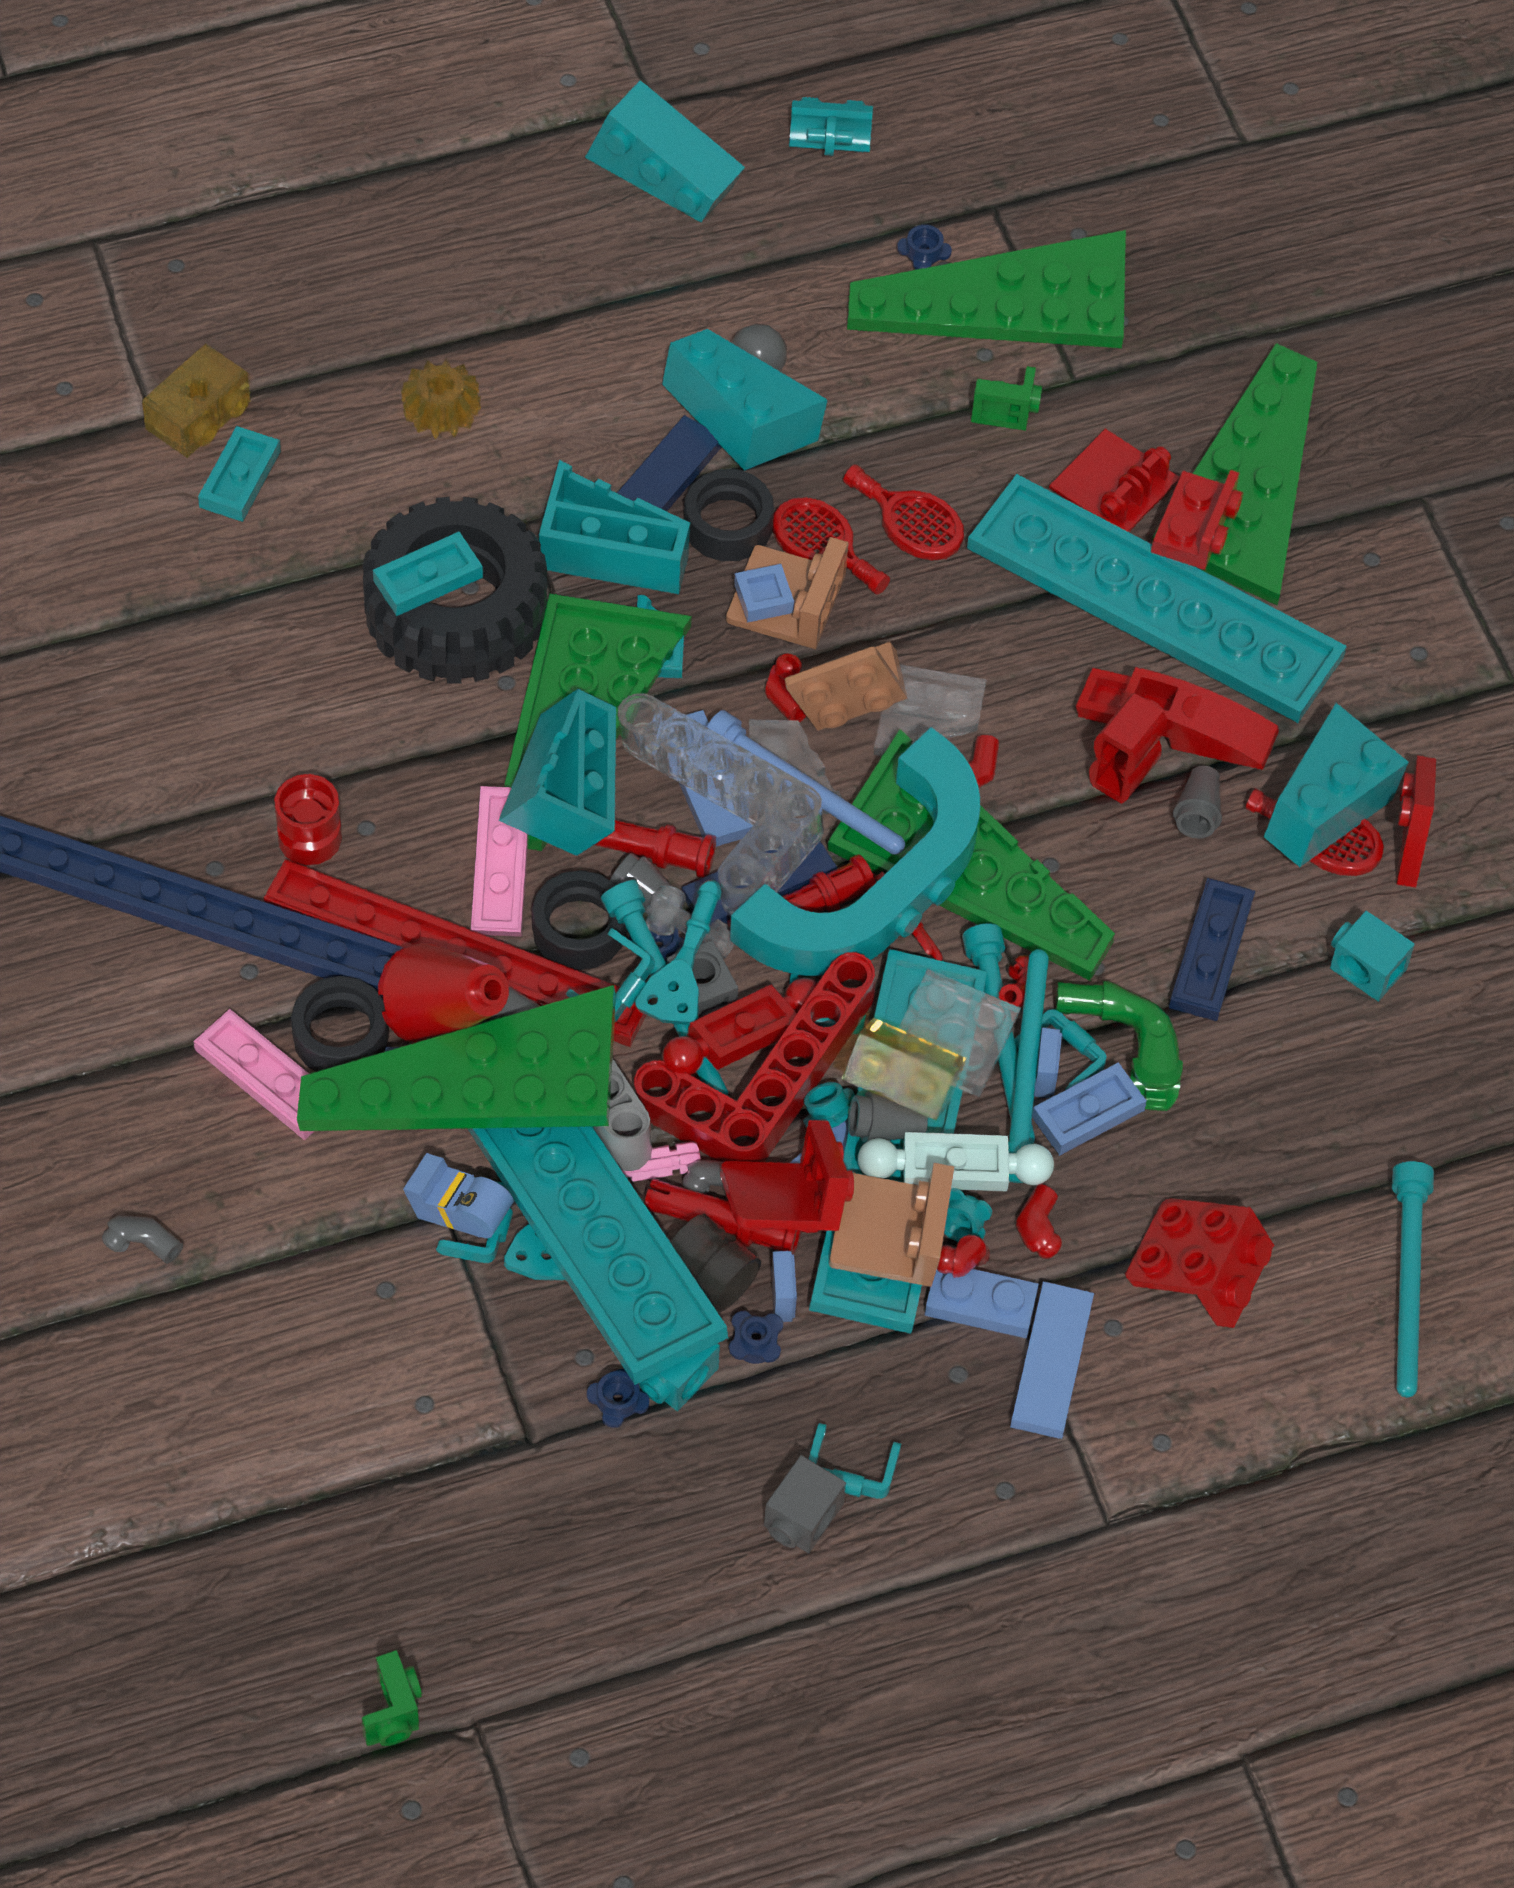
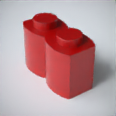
[1089,693,1167,804]

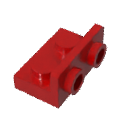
[1151,470,1244,570]

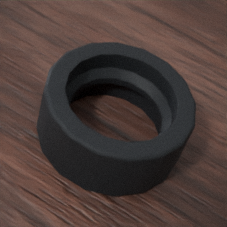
[684,469,774,561]
[532,870,627,970]
[291,976,389,1072]

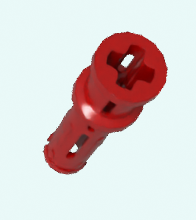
[594,819,716,878]
[728,854,876,950]
[644,1178,802,1255]

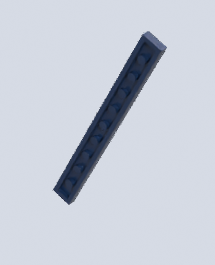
[0,816,403,998]

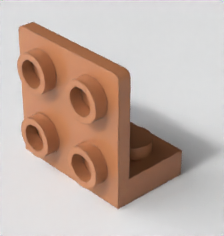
[726,537,848,650]
[785,642,908,731]
[829,1163,954,1287]

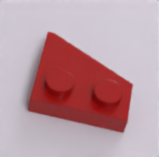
[1397,755,1436,888]

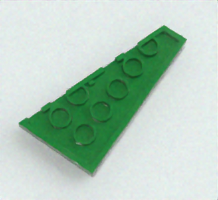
[847,230,1126,348]
[1151,343,1318,606]
[504,594,692,851]
[828,729,1115,981]
[297,985,616,1131]

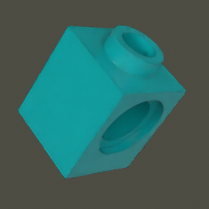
[1330,911,1415,1002]
[639,1343,720,1412]

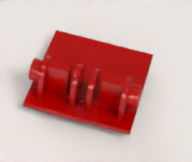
[1049,428,1180,532]

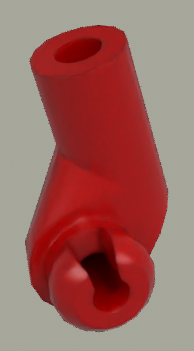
[765,654,806,724]
[969,735,1000,788]
[999,955,1029,1009]
[1016,1184,1062,1259]
[937,1234,990,1278]

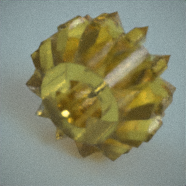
[401,358,481,439]

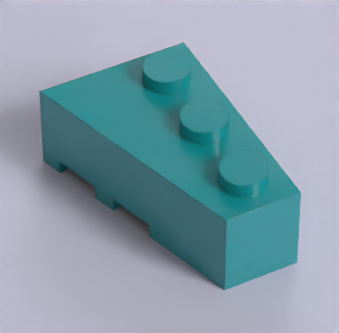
[585,80,745,222]
[662,329,828,471]
[539,460,690,594]
[498,689,616,856]
[1264,703,1409,867]

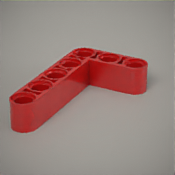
[634,952,875,1162]

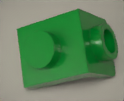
[362,1650,422,1746]

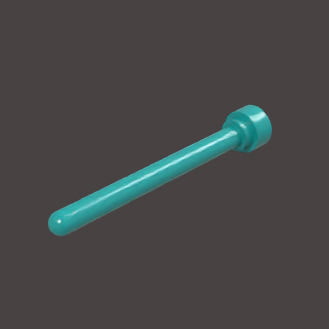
[601,880,728,1096]
[962,924,1035,1144]
[1008,949,1049,1183]
[1392,1161,1434,1398]

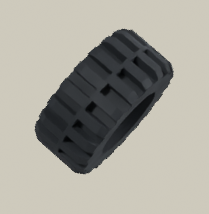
[362,496,547,684]

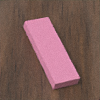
[471,786,529,937]
[194,1009,314,1140]

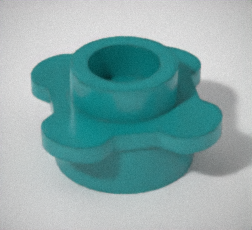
[803,1082,855,1128]
[944,1188,992,1242]

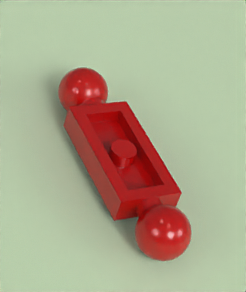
[662,978,818,1075]

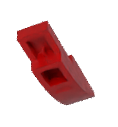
[1076,667,1279,770]

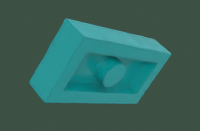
[198,426,281,522]
[373,532,483,616]

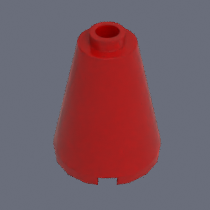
[378,943,509,1044]

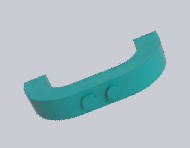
[730,727,980,976]

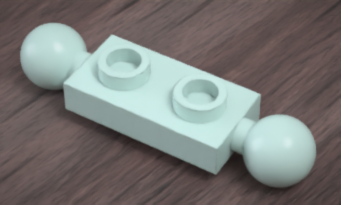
[858,1132,1054,1191]

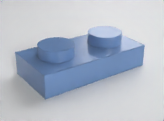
[1032,1062,1147,1156]
[925,1269,1039,1338]

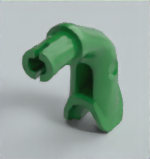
[1056,981,1183,1111]

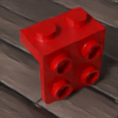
[720,1120,854,1233]
[1126,1198,1275,1328]

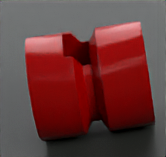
[274,774,342,866]

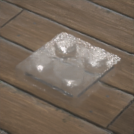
[886,969,1021,1097]

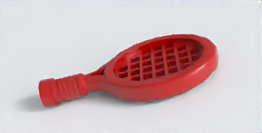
[843,464,964,560]
[772,497,890,595]
[1245,788,1384,876]

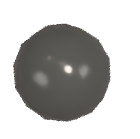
[731,323,787,372]

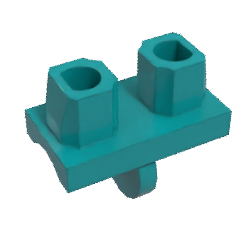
[789,97,873,156]

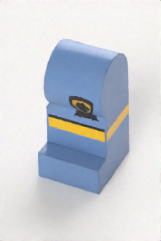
[403,1153,514,1238]

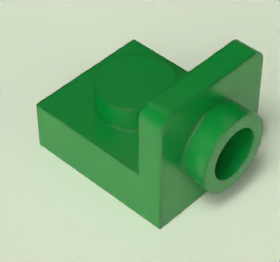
[971,366,1043,431]

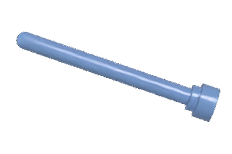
[702,710,905,854]

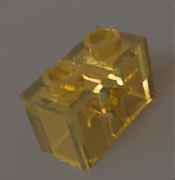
[142,343,250,458]
[842,1017,967,1120]

